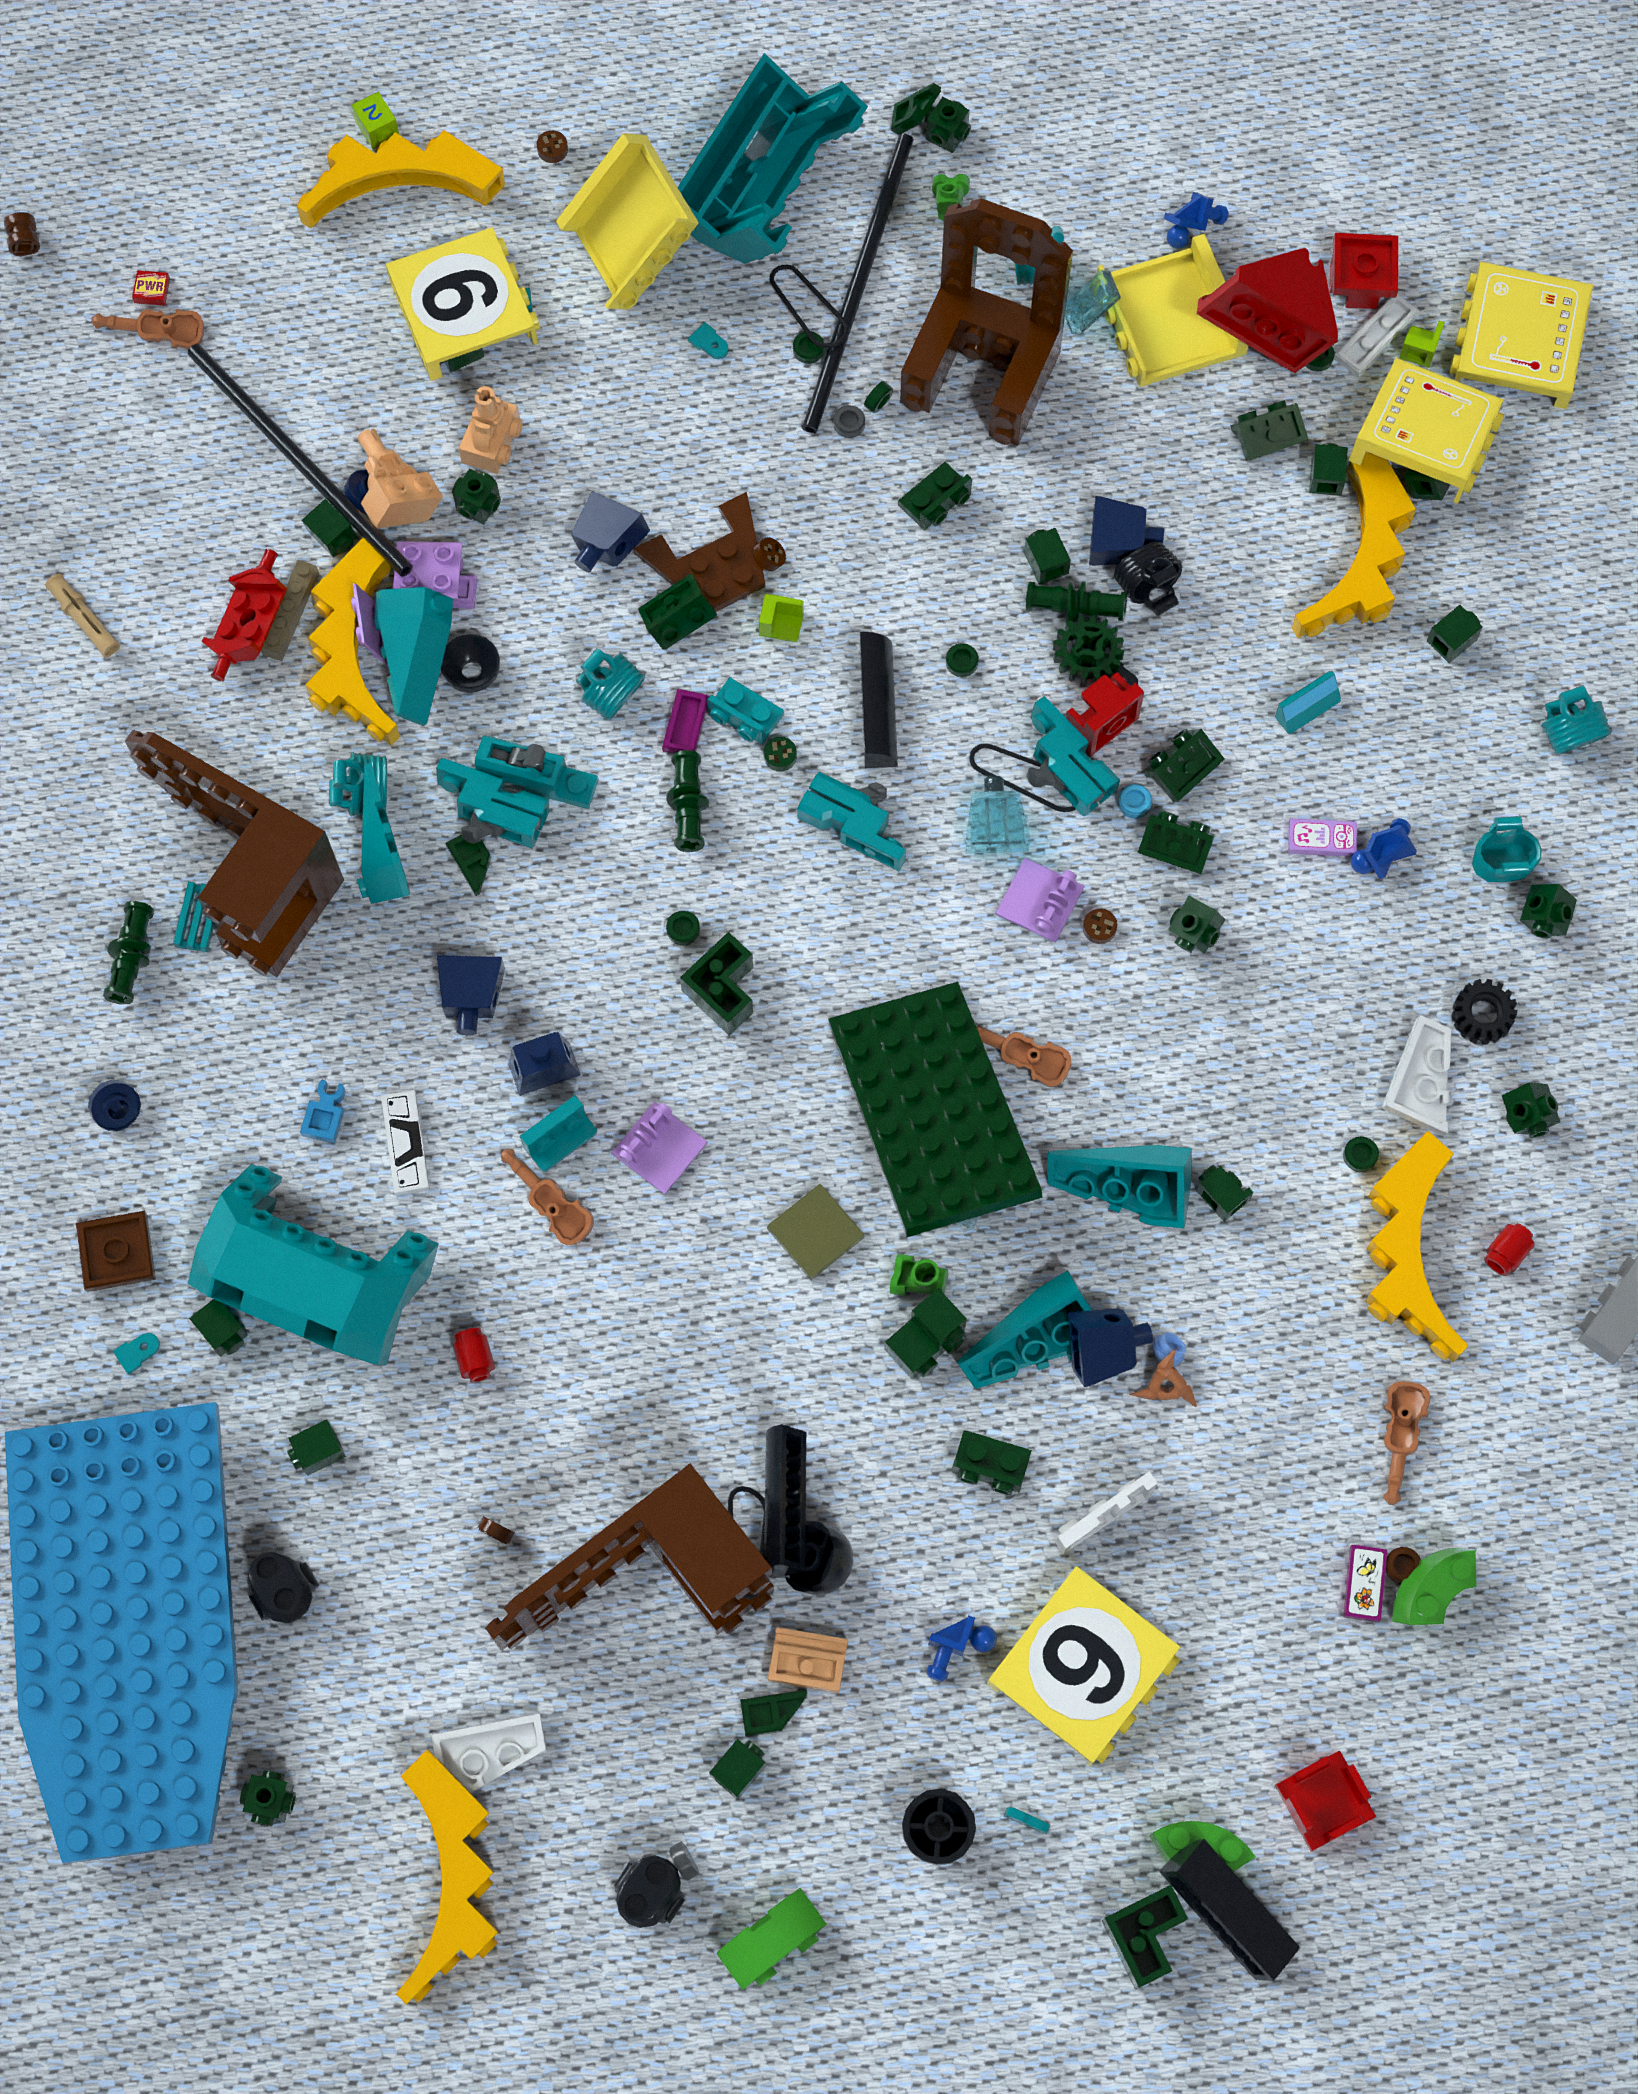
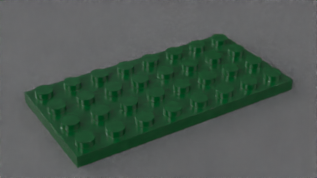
[828,981,1043,1237]

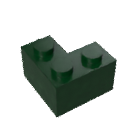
[680,932,754,1036]
[884,1288,967,1380]
[1102,1885,1188,1990]

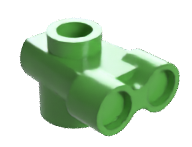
[932,174,970,221]
[890,1254,948,1296]

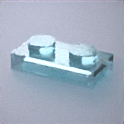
[1065,270,1121,335]

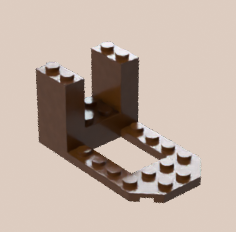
[900,198,1073,446]
[125,730,344,977]
[485,1463,774,1650]

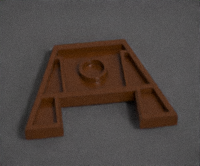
[633,492,766,612]

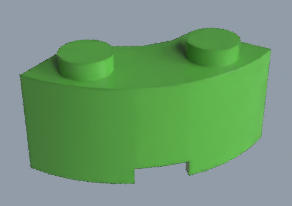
[1392,1547,1477,1625]
[1149,1821,1256,1872]
[716,1888,827,1990]

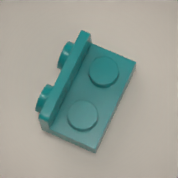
[707,677,784,745]
[520,1095,597,1172]

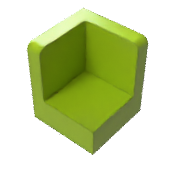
[1399,320,1445,368]
[759,593,804,642]

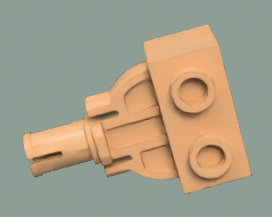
[458,386,523,474]
[357,429,443,528]

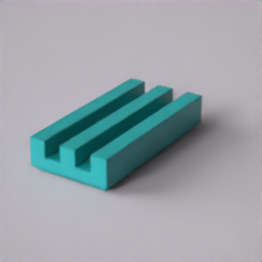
[173,881,215,952]

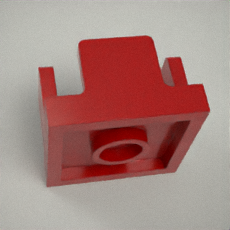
[1329,233,1398,309]
[1066,672,1144,757]
[1275,1750,1376,1852]

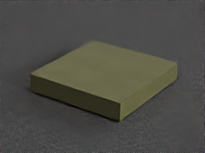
[767,1184,865,1281]

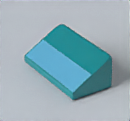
[1275,671,1341,734]

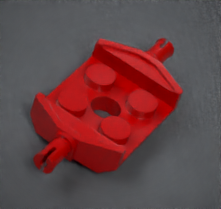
[202,549,288,682]

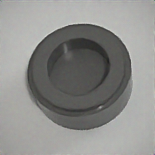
[833,405,865,438]
[669,1841,700,1880]

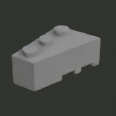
[1577,1255,1638,1365]

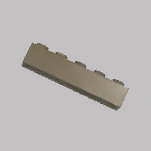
[261,560,319,661]

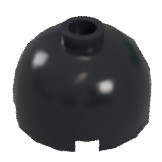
[785,1521,853,1595]
[902,1789,976,1866]

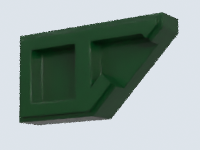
[891,83,941,134]
[740,1690,808,1737]

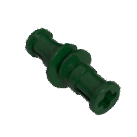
[1026,581,1127,622]
[666,750,709,852]
[103,901,155,1005]

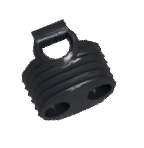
[1114,542,1183,616]
[248,1552,319,1623]
[614,1855,685,1928]

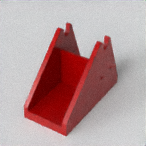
[1197,248,1338,373]

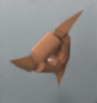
[1129,1349,1197,1407]

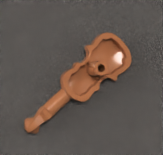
[91,309,204,349]
[976,1026,1071,1087]
[501,1149,594,1245]
[1383,1381,1430,1505]

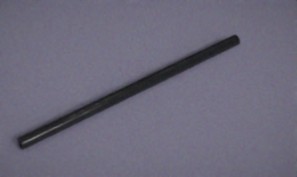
[802,133,914,434]
[188,344,413,577]

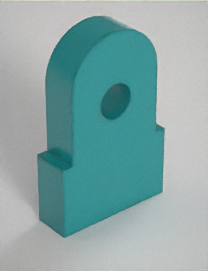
[688,322,728,359]
[113,1333,160,1375]
[1004,1806,1051,1834]

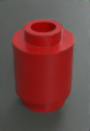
[1484,1223,1535,1276]
[452,1328,496,1383]

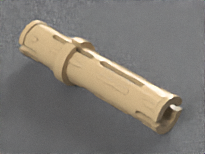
[45,573,120,658]

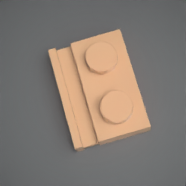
[768,1627,848,1693]

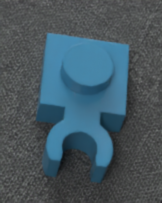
[300,1079,346,1144]

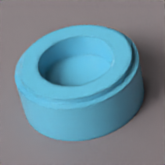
[1118,784,1152,819]

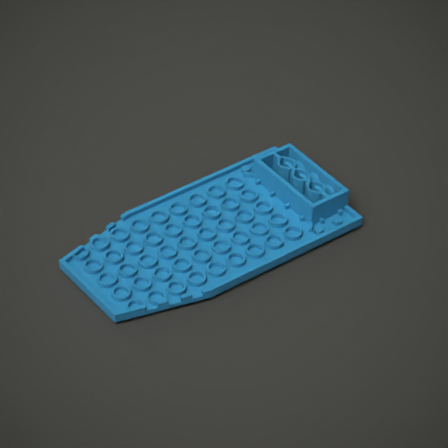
[5,1402,238,1864]

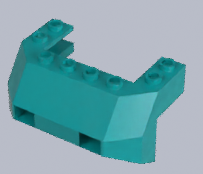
[677,53,868,264]
[188,1164,439,1366]

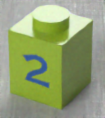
[351,91,399,149]

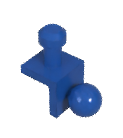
[1164,192,1229,249]
[1351,818,1417,879]
[926,1615,997,1682]

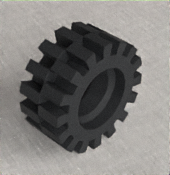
[1452,979,1518,1045]

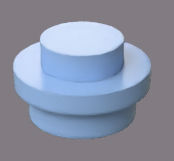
[1152,1332,1186,1366]

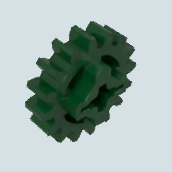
[1053,615,1125,686]

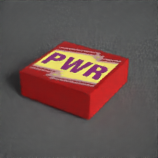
[132,270,170,306]

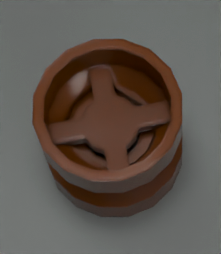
[4,212,40,257]

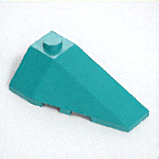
[374,587,453,726]
[357,762,410,904]
[1047,1145,1192,1229]
[957,1270,1093,1389]

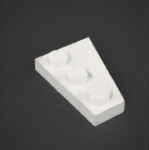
[1382,1015,1451,1136]
[1055,1471,1158,1554]
[431,1713,547,1793]

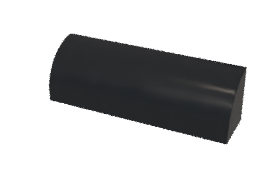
[860,632,898,768]
[764,1424,807,1579]
[1159,1839,1300,1981]

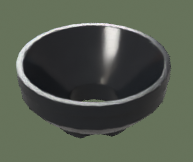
[441,634,500,693]

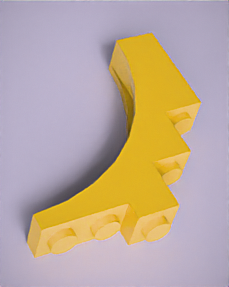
[297,130,505,229]
[1292,452,1416,639]
[305,538,400,746]
[1365,1131,1468,1363]
[396,1749,499,2004]

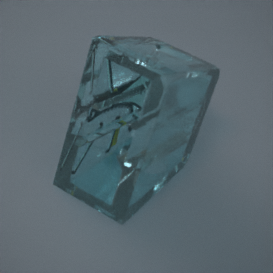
[965,776,1030,854]

